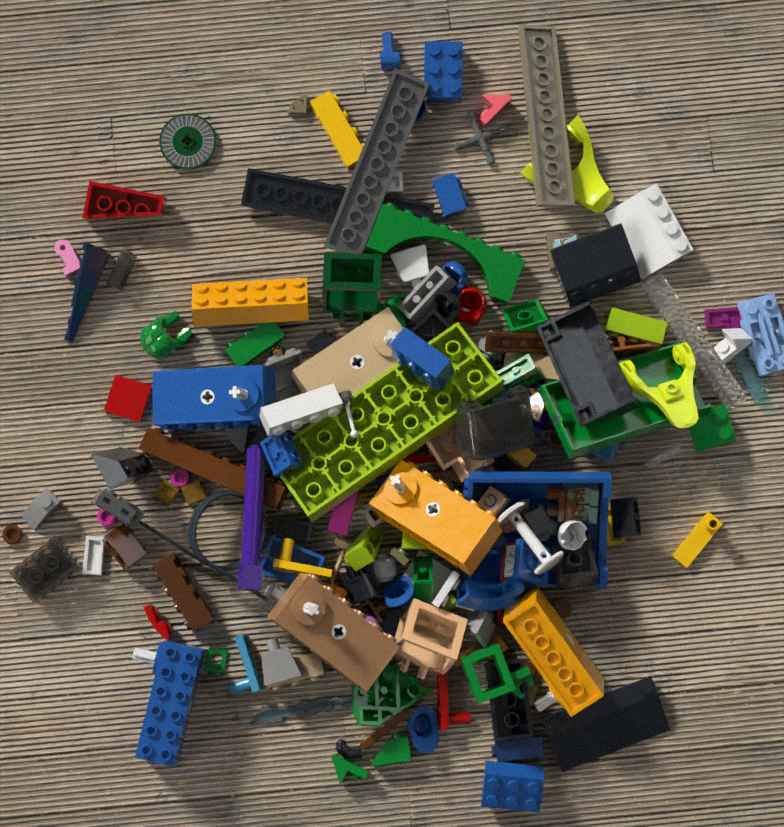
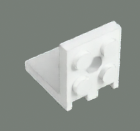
[403,550,461,607]

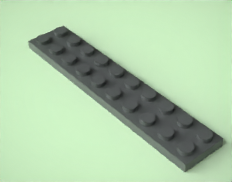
[324,69,430,253]

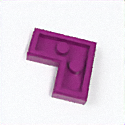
[704,307,742,329]

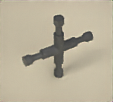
[453,110,508,165]

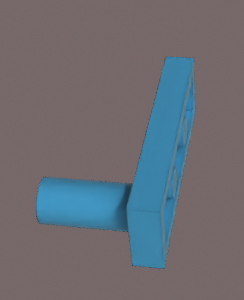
[228,633,264,695]

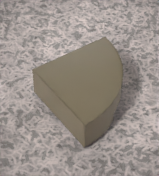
[288,95,308,115]

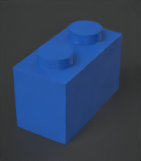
[432,173,469,219]

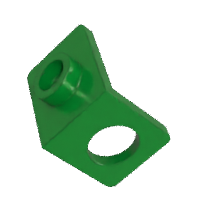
[203,648,227,676]

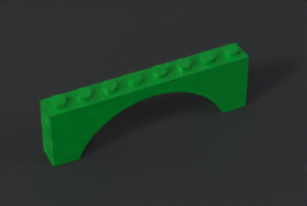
[365,203,525,304]

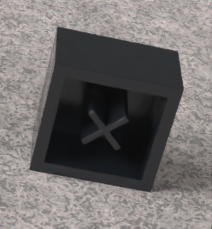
[410,308,451,343]

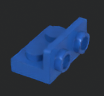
[260,432,303,477]

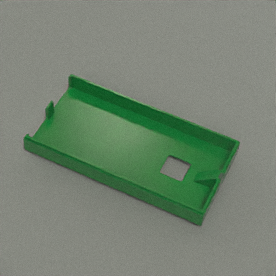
[539,342,712,459]

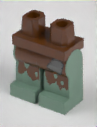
[546,483,599,524]

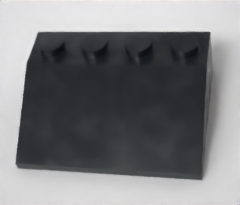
[550,223,642,308]

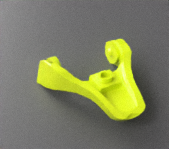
[520,115,614,213]
[619,342,699,428]

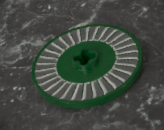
[159,113,216,170]

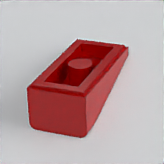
[397,453,437,465]

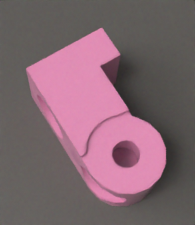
[54,239,80,279]

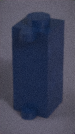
[491,736,544,762]

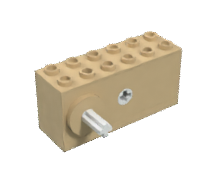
[290,307,403,395]

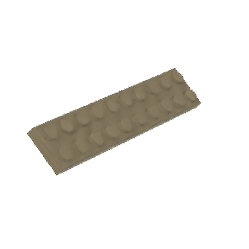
[518,24,575,208]

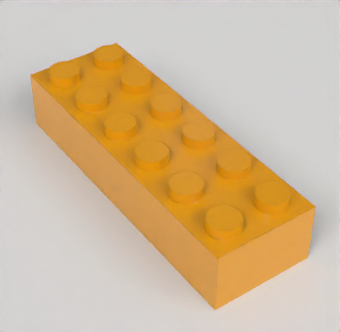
[191,278,309,327]

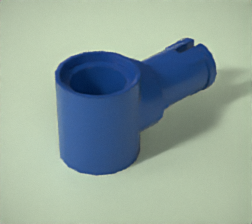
[380,32,400,70]

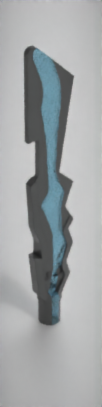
[250,697,352,726]

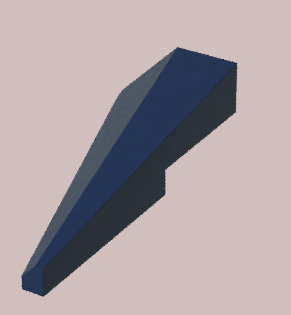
[64,242,111,342]

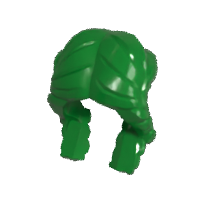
[140,311,193,360]

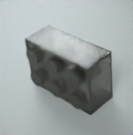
[9,536,82,603]

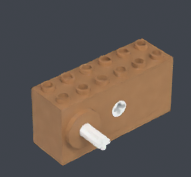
[267,572,400,692]

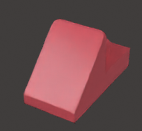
[479,95,512,128]

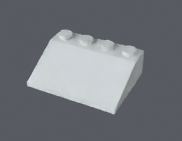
[604,183,693,280]

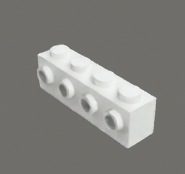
[259,383,343,436]

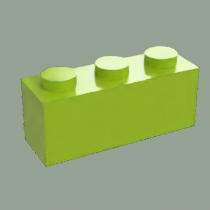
[604,307,668,346]

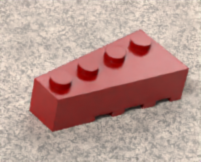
[82,181,167,220]

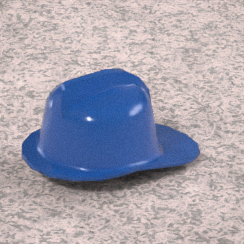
[384,576,414,608]
[407,706,439,754]

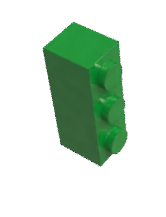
[225,322,286,366]

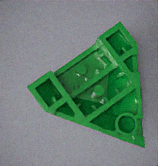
[351,662,432,726]

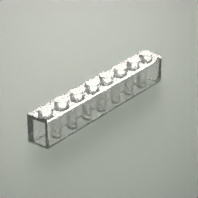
[641,272,749,412]

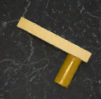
[671,511,723,568]
[273,538,332,581]

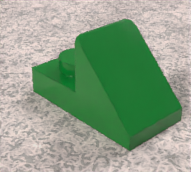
[332,754,369,784]

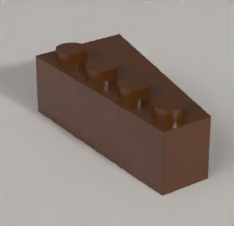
[152,553,215,632]

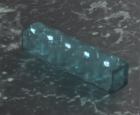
[731,349,767,403]

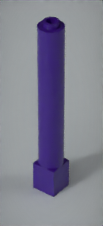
[237,445,266,592]

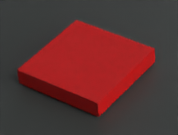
[104,374,152,422]

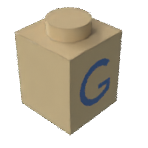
[478,486,511,518]

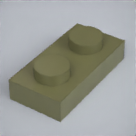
[389,547,409,566]

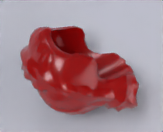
[455,287,487,326]

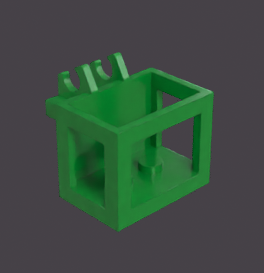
[459,643,534,704]

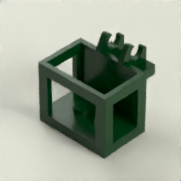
[322,253,382,327]

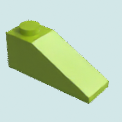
[344,523,384,572]

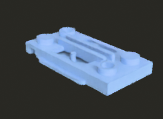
[737,293,784,376]

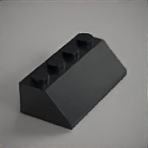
[484,659,534,742]

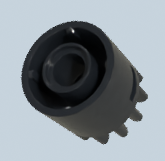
[340,563,383,606]

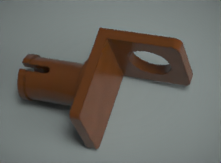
[355,598,391,623]

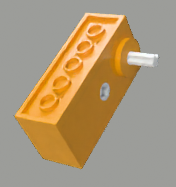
[369,460,502,575]
[503,585,604,717]

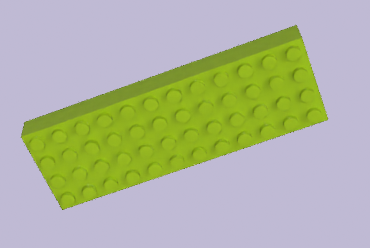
[280,322,504,523]

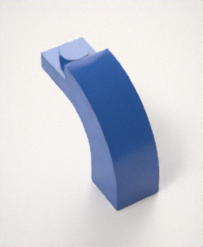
[457,575,524,611]

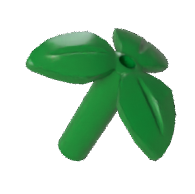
[380,294,409,327]

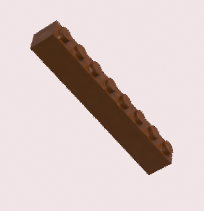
[138,427,289,511]

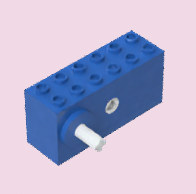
[152,365,276,432]
[132,640,207,767]

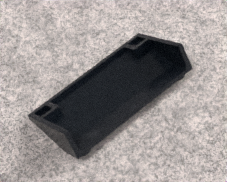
[536,302,638,428]
[540,675,670,772]

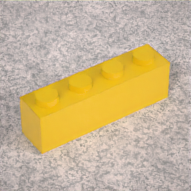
[310,91,364,170]

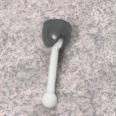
[338,391,358,438]

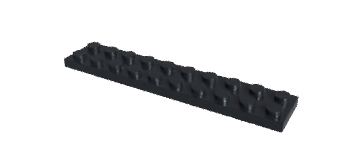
[241,168,435,242]

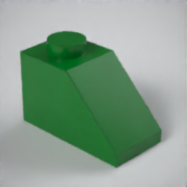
[413,556,434,600]
[372,733,411,766]

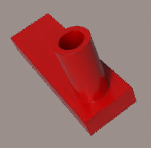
[436,672,471,730]

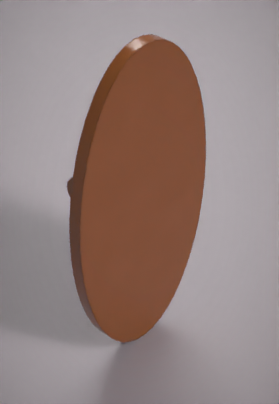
[612,336,660,357]

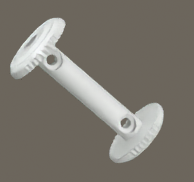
[498,502,563,575]

